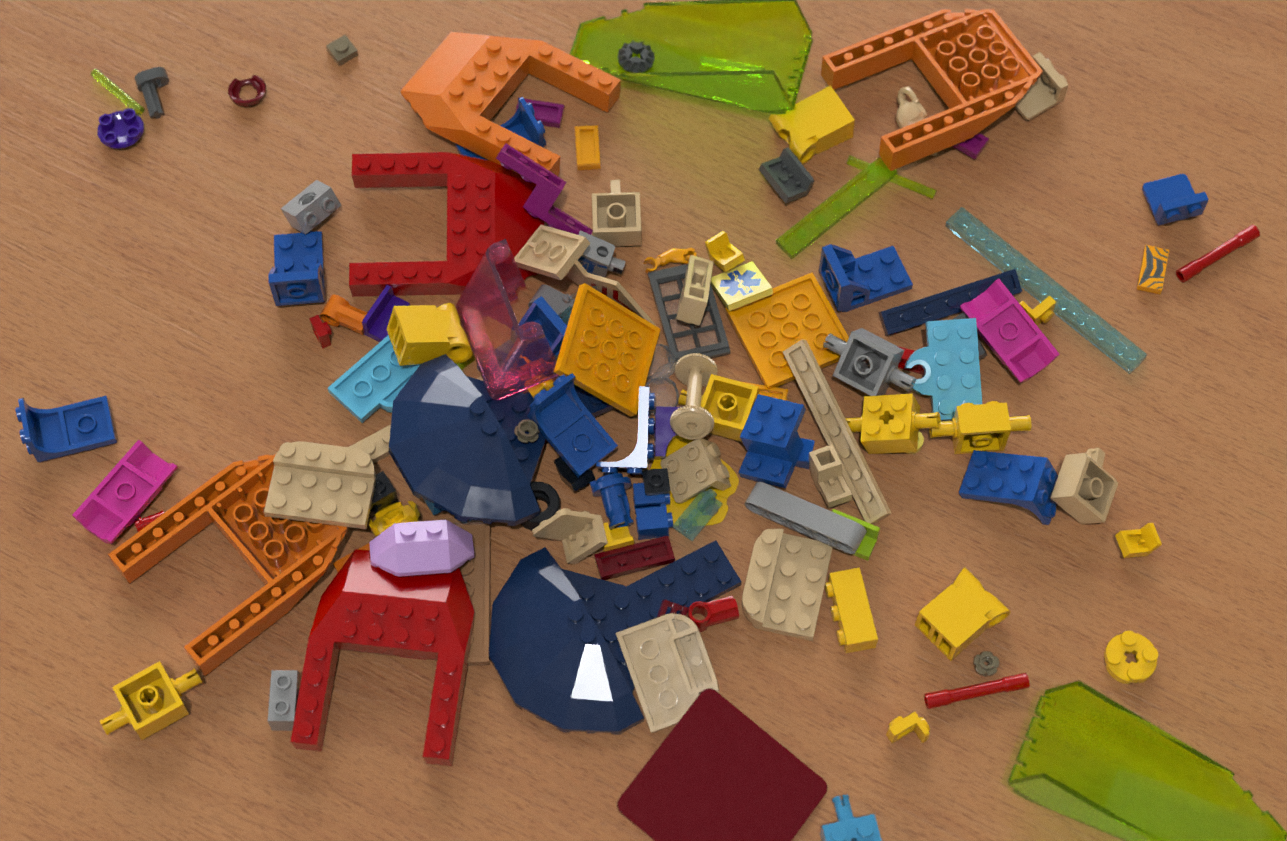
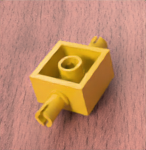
[678,374,759,442]
[845,393,941,454]
[929,401,1032,454]
[99,661,203,740]

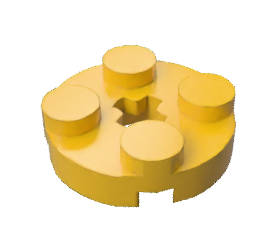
[369,501,420,536]
[1104,631,1158,684]

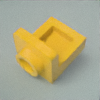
[705,231,745,272]
[1019,296,1056,326]
[1115,523,1162,558]
[886,712,930,744]

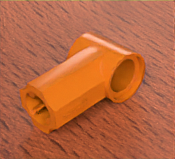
[320,294,367,335]

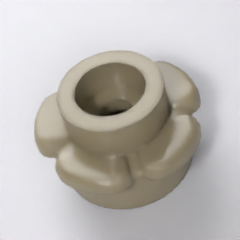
[514,419,539,443]
[974,651,1000,676]

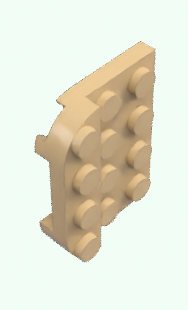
[264,441,376,529]
[742,529,833,641]
[616,613,719,733]

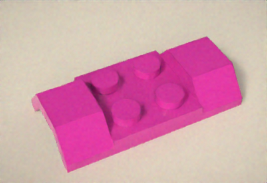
[960,279,1060,383]
[72,440,178,544]

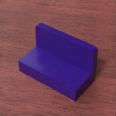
[362,285,411,342]

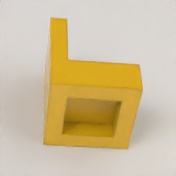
[602,522,634,552]

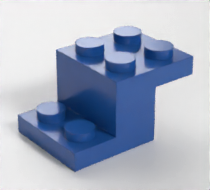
[738,394,806,489]

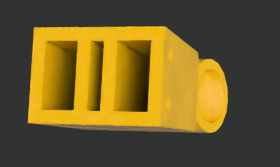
[769,85,855,165]
[387,303,473,366]
[914,567,1011,661]

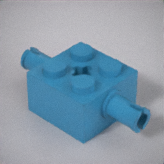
[820,795,882,841]

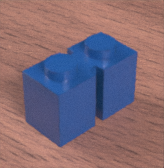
[633,483,673,540]

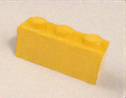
[825,567,878,654]

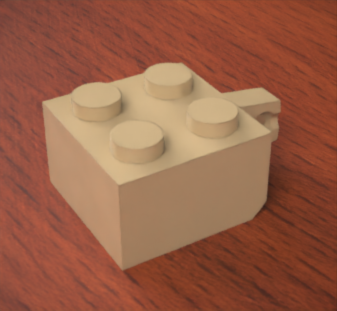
[592,180,641,246]
[1050,448,1118,524]

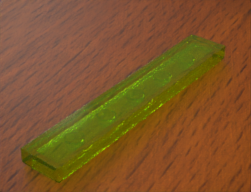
[776,157,897,259]

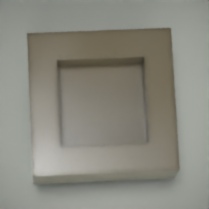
[326,35,358,66]

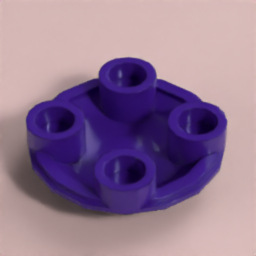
[98,108,144,149]

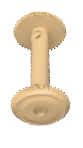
[670,353,718,440]

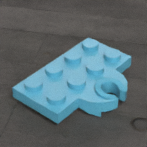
[905,318,982,420]
[327,335,420,423]

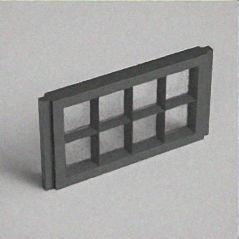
[648,264,731,366]

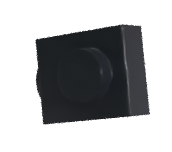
[554,457,595,492]
[642,468,670,496]

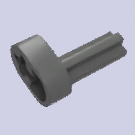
[134,67,169,119]

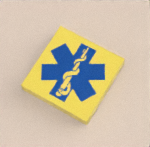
[711,261,773,311]

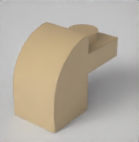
[809,445,852,508]

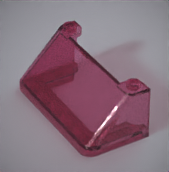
[456,239,559,400]

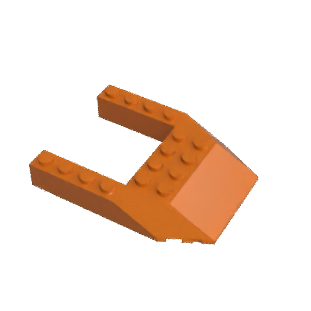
[821,9,1043,171]
[401,32,621,176]
[108,454,349,676]

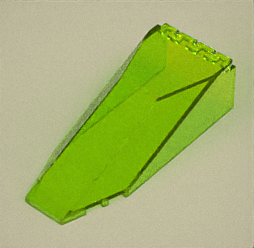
[570,0,813,114]
[1007,680,1287,841]

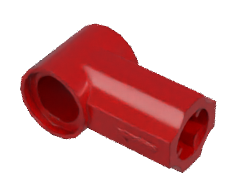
[687,596,740,632]

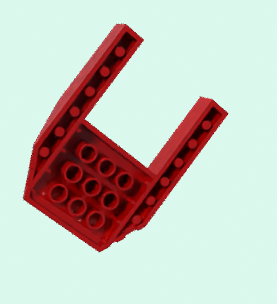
[349,152,544,297]
[290,549,475,766]

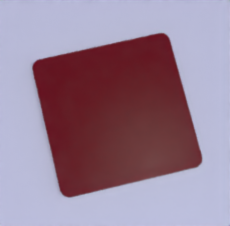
[617,688,828,841]

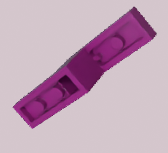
[496,144,593,235]

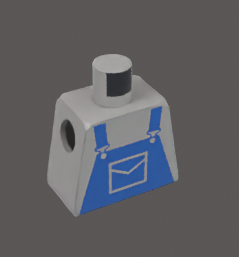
[578,231,626,278]

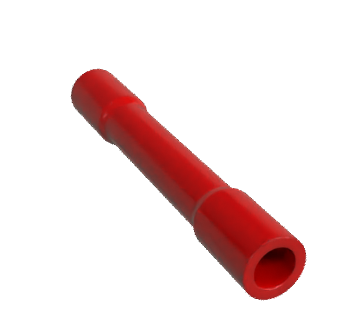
[1176,225,1260,283]
[924,673,1030,709]

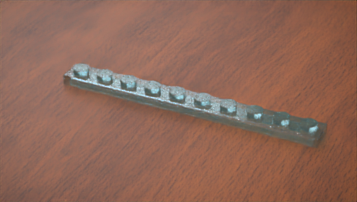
[945,207,1147,374]

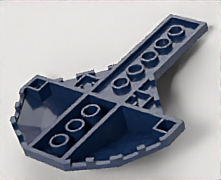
[388,354,615,526]
[489,540,742,735]

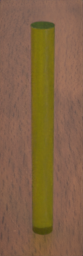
[846,155,937,199]

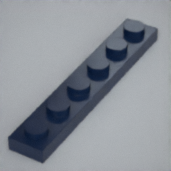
[879,269,1022,335]

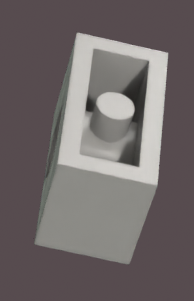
[281,180,341,234]
[268,670,301,731]

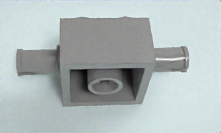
[823,328,916,396]

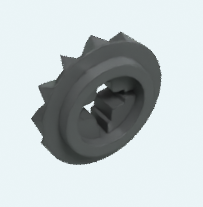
[618,40,654,73]

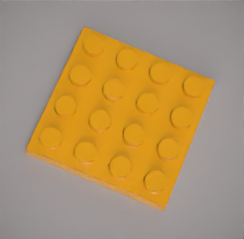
[725,272,849,389]
[553,283,660,417]

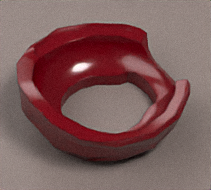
[228,75,266,107]

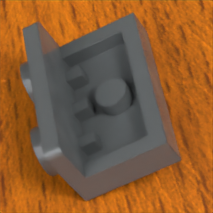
[759,147,814,203]

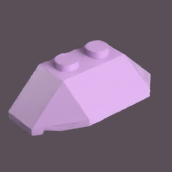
[369,520,474,577]

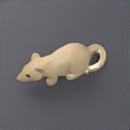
[896,86,937,156]

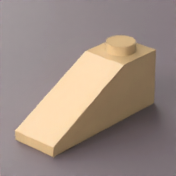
[676,255,714,326]

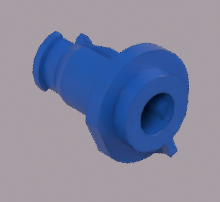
[590,473,634,529]

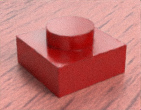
[309,315,332,349]

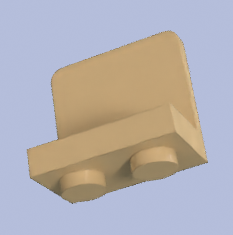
[1015,52,1068,120]
[660,438,731,504]
[532,508,608,564]

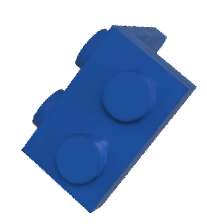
[1142,174,1209,225]

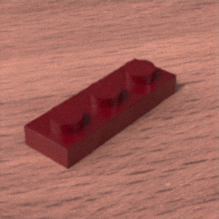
[594,536,675,580]

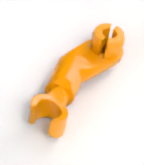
[643,248,697,274]

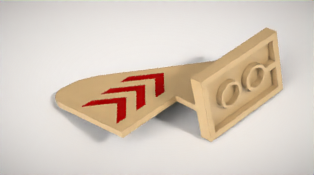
[512,225,656,326]

